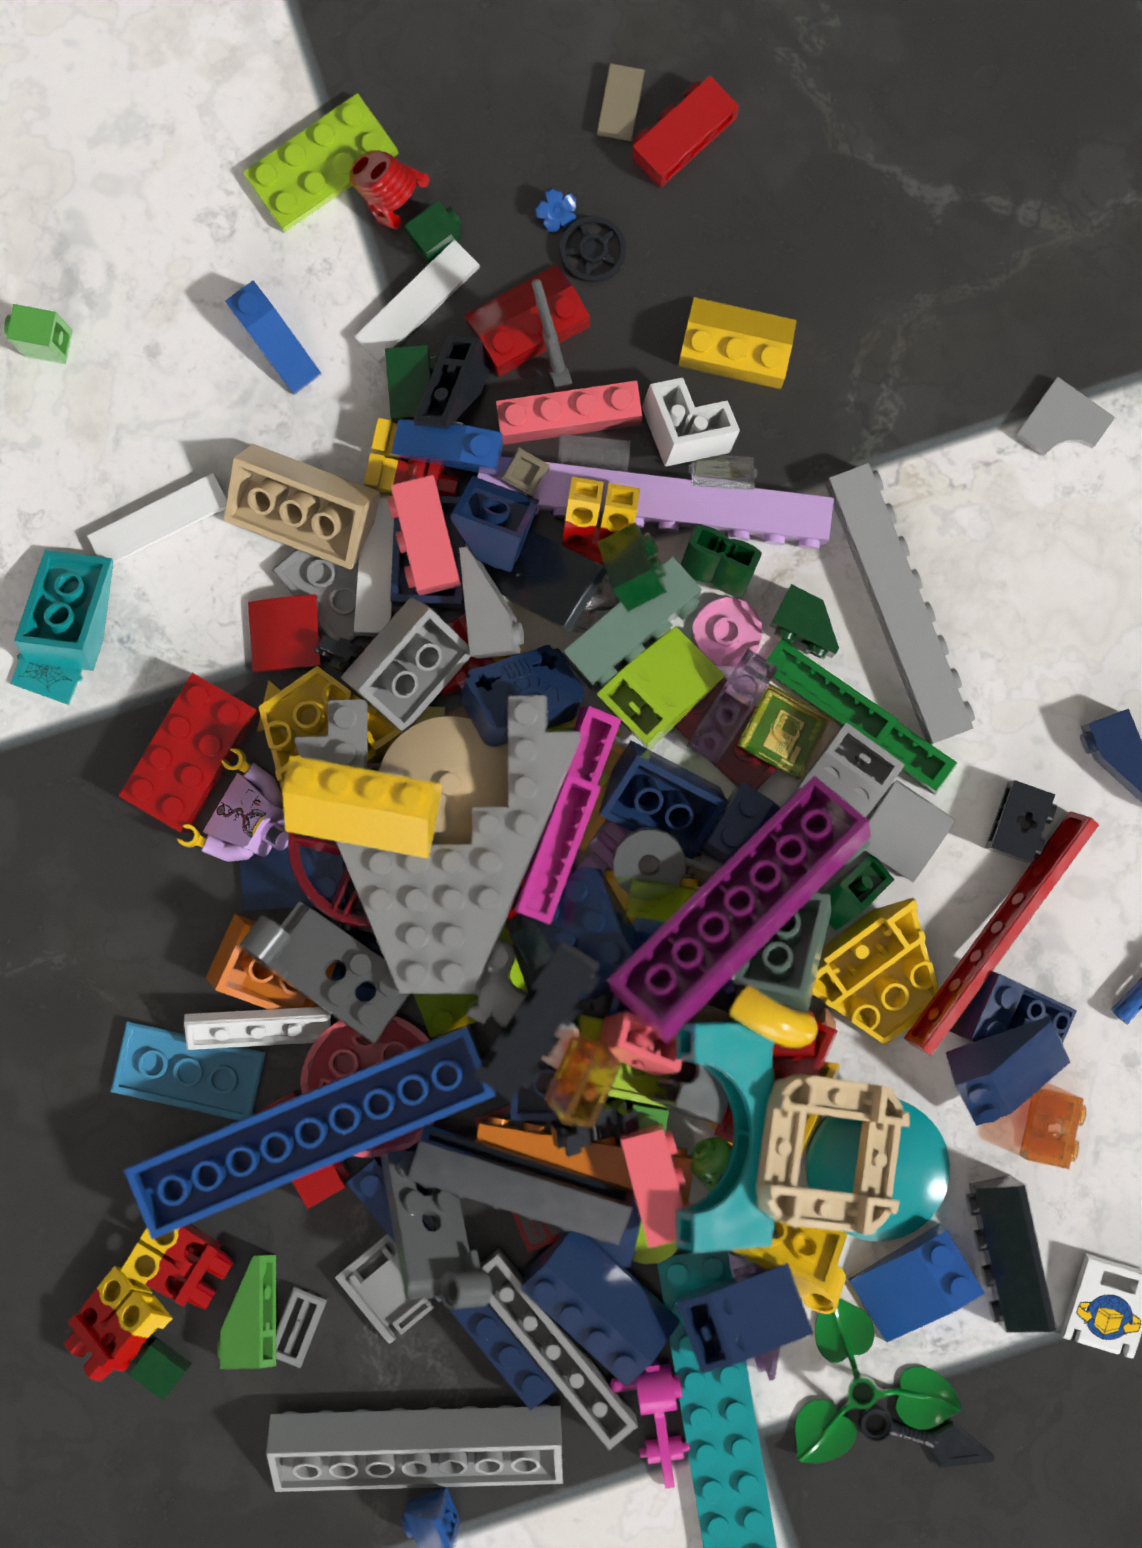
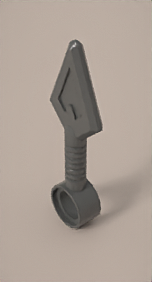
[532,279,574,392]

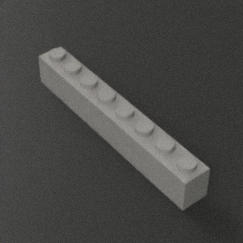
[825,463,975,745]

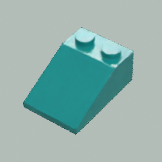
[14,550,114,671]

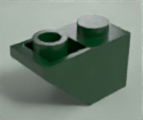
[769,584,839,659]

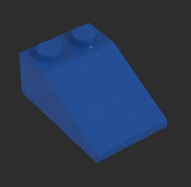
[848,1223,985,1343]

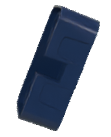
[460,645,584,747]

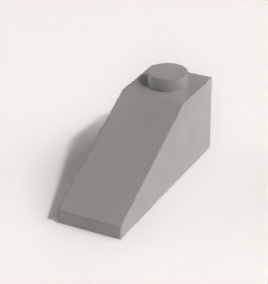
[459,547,524,659]

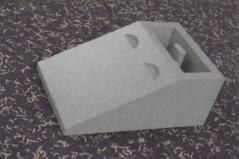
[783,722,905,817]

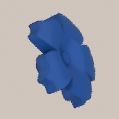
[535,188,577,232]

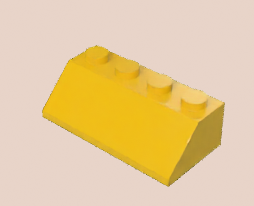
[283,756,443,858]

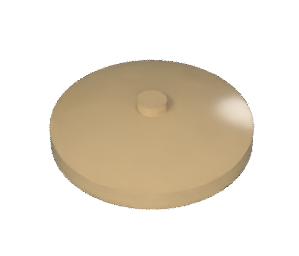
[379,716,509,845]

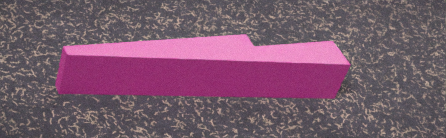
[515,706,621,924]

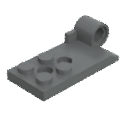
[239,902,411,1044]
[380,1151,492,1309]

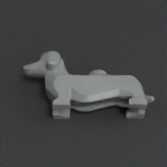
[467,939,579,1070]

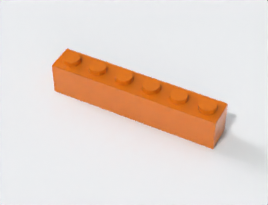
[477,1116,693,1203]

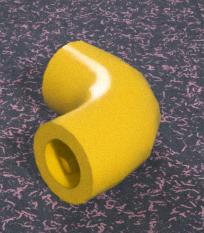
[730,985,817,1048]

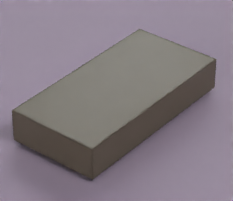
[597,63,645,141]

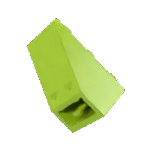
[596,626,726,750]

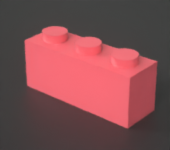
[387,475,461,596]
[620,1123,691,1248]

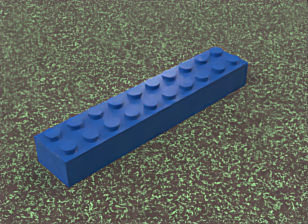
[124,1024,496,1239]

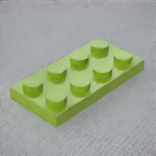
[243,93,399,233]

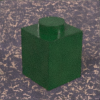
[405,200,462,264]
[129,1338,192,1401]

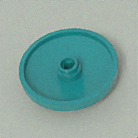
[805,1099,950,1241]

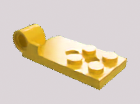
[707,1190,848,1314]

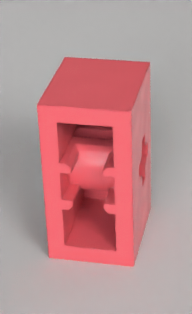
[596,1011,682,1076]

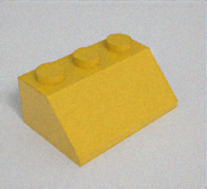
[679,297,797,389]

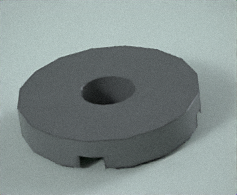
[613,827,685,900]

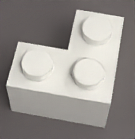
[642,377,740,467]

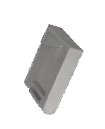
[335,1233,442,1344]

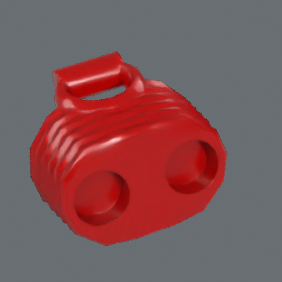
[349,150,430,229]

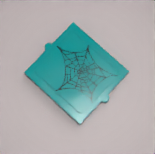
[10,653,83,705]

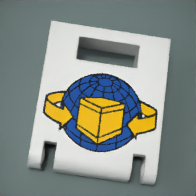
[1061,1253,1142,1359]

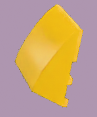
[258,666,404,804]
[812,898,939,1045]

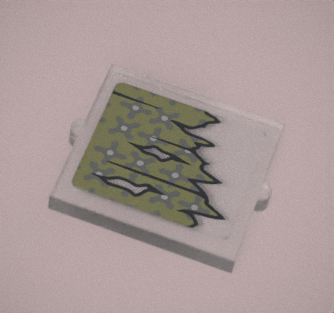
[688,455,757,490]

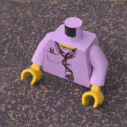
[177,748,289,862]

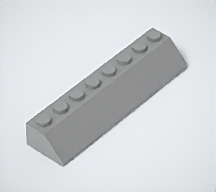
[266,1404,563,1492]

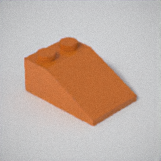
[205,914,337,1010]

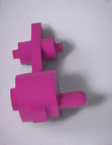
[609,1360,690,1489]

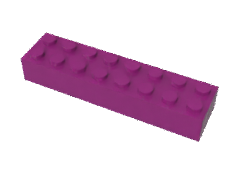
[608,775,871,1043]

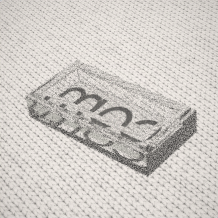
[558,434,631,472]

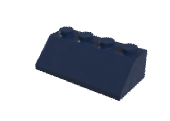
[520,1231,680,1387]

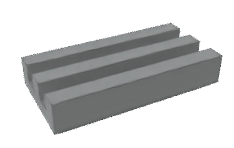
[276,1285,328,1368]

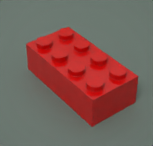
[119,672,260,833]

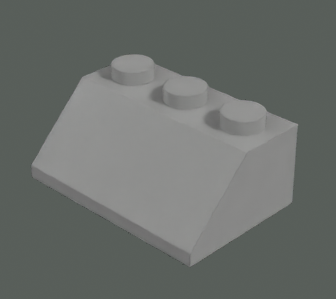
[340,596,471,732]

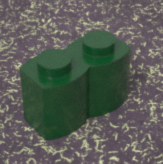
[680,525,762,597]

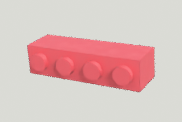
[496,381,642,445]

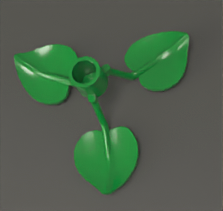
[795,1299,962,1463]

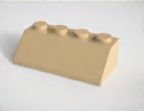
[224,444,380,570]

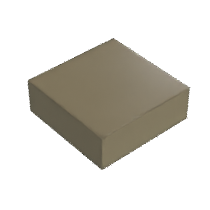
[501,448,550,498]

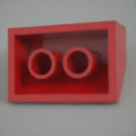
[464,265,590,377]

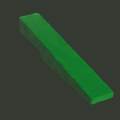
[761,639,957,795]

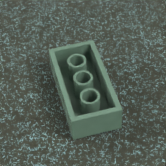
[563,557,702,691]

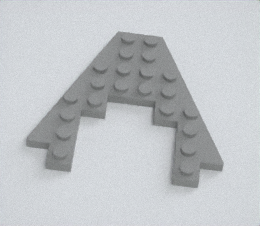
[295,696,581,993]

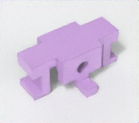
[578,821,631,872]

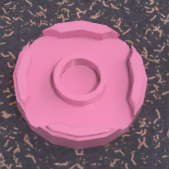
[692,597,762,667]

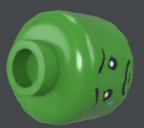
[690,1136,732,1191]

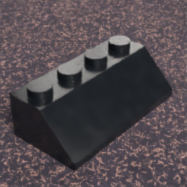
[966,1175,1057,1333]

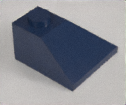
[451,476,539,572]

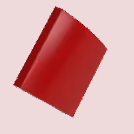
[248,594,322,673]

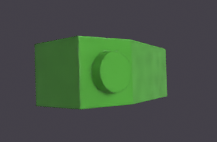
[217,1255,276,1369]

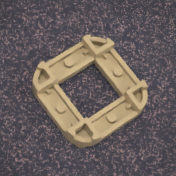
[757,1074,910,1235]

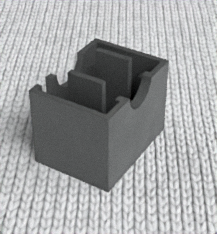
[651,1061,729,1124]

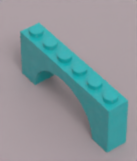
[676,1020,774,1253]

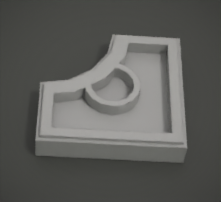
[1015,377,1115,456]

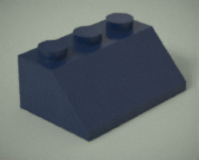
[599,740,729,859]

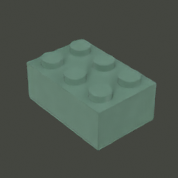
[733,892,831,1011]

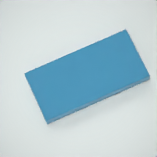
[110,1021,267,1120]

